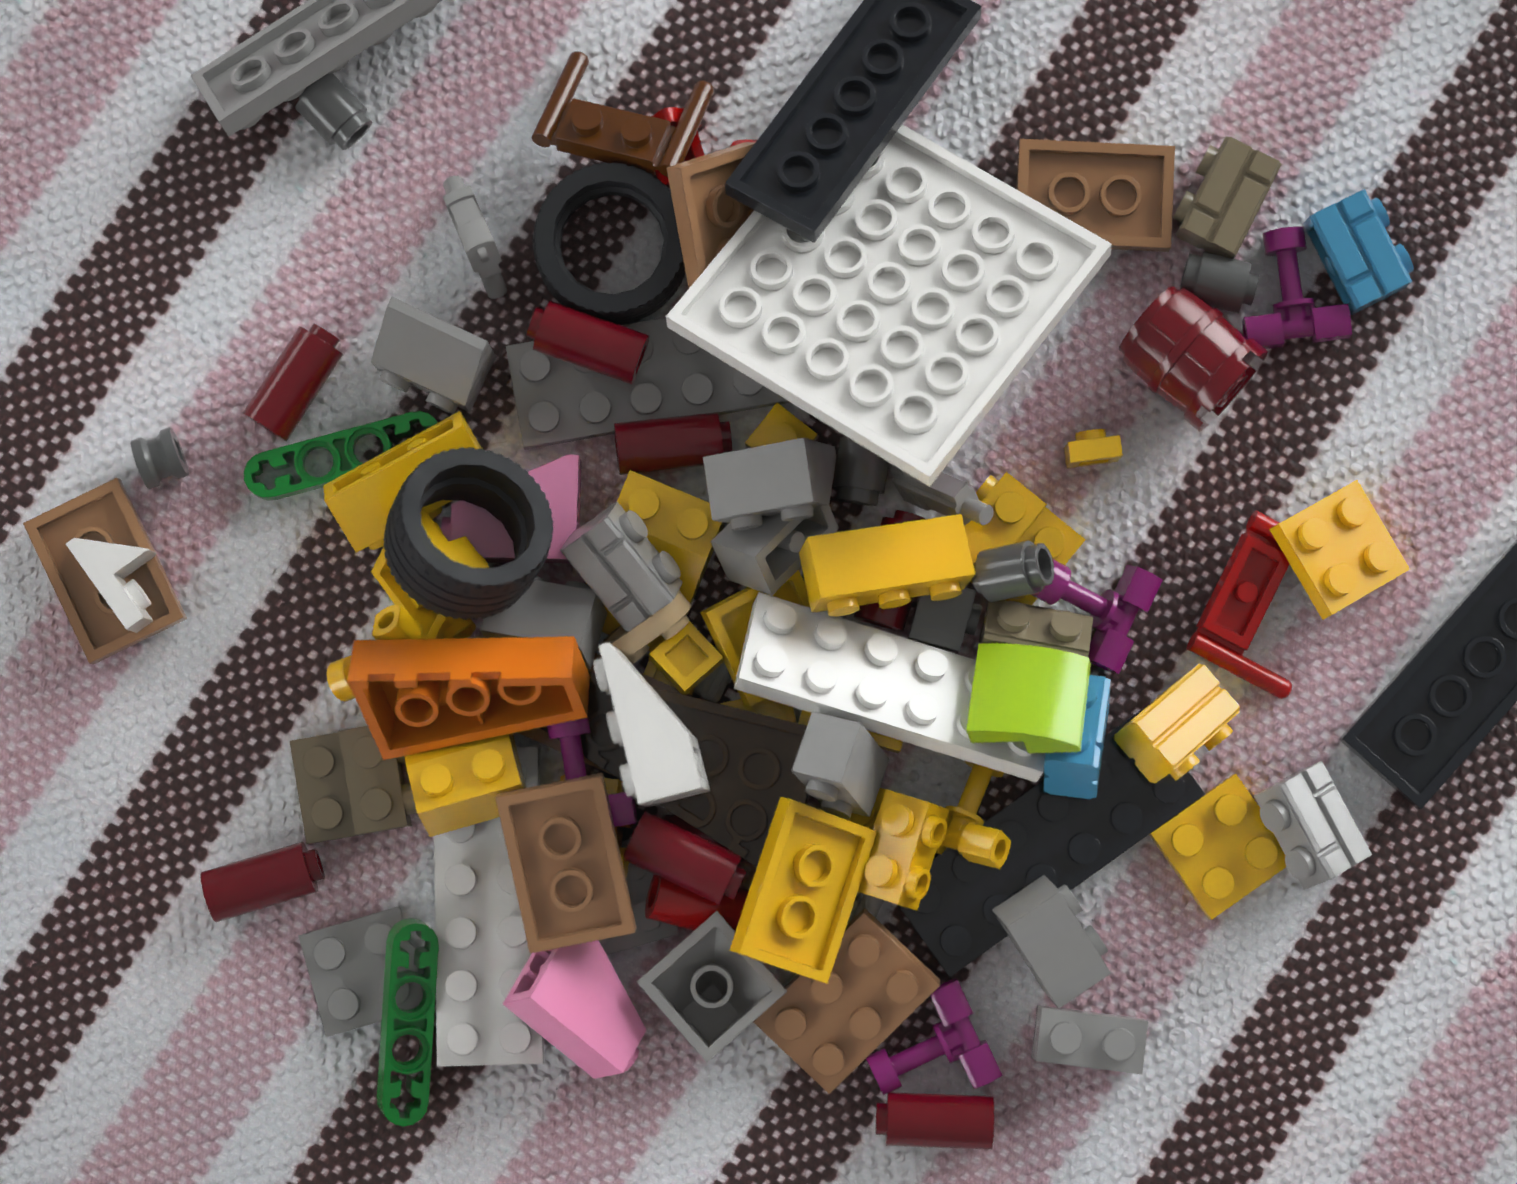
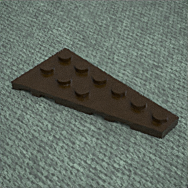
[540,671,808,867]

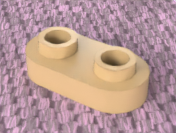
[597,590,691,664]

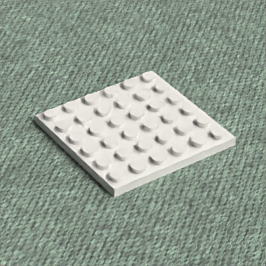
[666,124,1112,487]

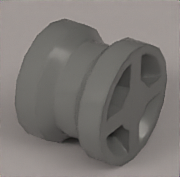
[130,427,189,490]

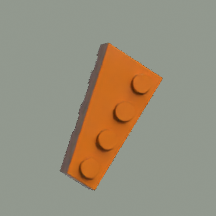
[348,636,590,760]

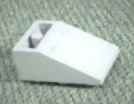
[593,642,710,807]

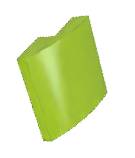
[966,643,1091,753]

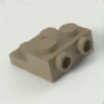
[290,726,417,844]

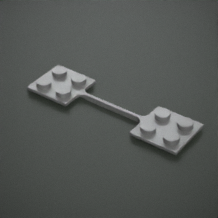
[299,839,680,1037]

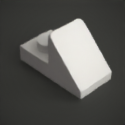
[66,538,157,633]

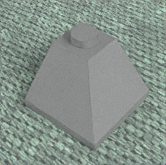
[637,911,787,1062]

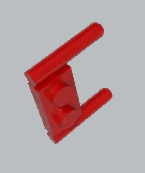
[1187,510,1292,699]

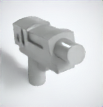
[443,176,507,299]
[890,466,994,525]

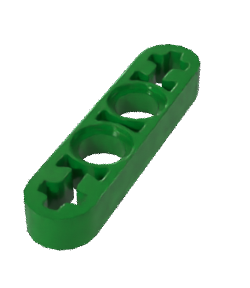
[244,411,438,501]
[377,918,439,1127]

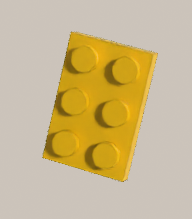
[729,797,877,984]

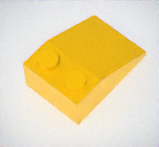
[586,470,725,652]
[404,733,527,837]

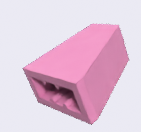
[441,454,582,564]
[503,940,646,1079]

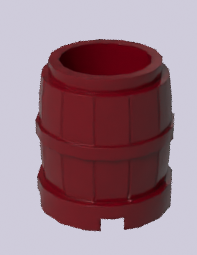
[1119,286,1268,432]

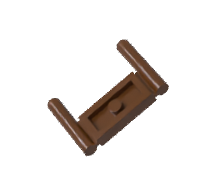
[531,51,714,177]

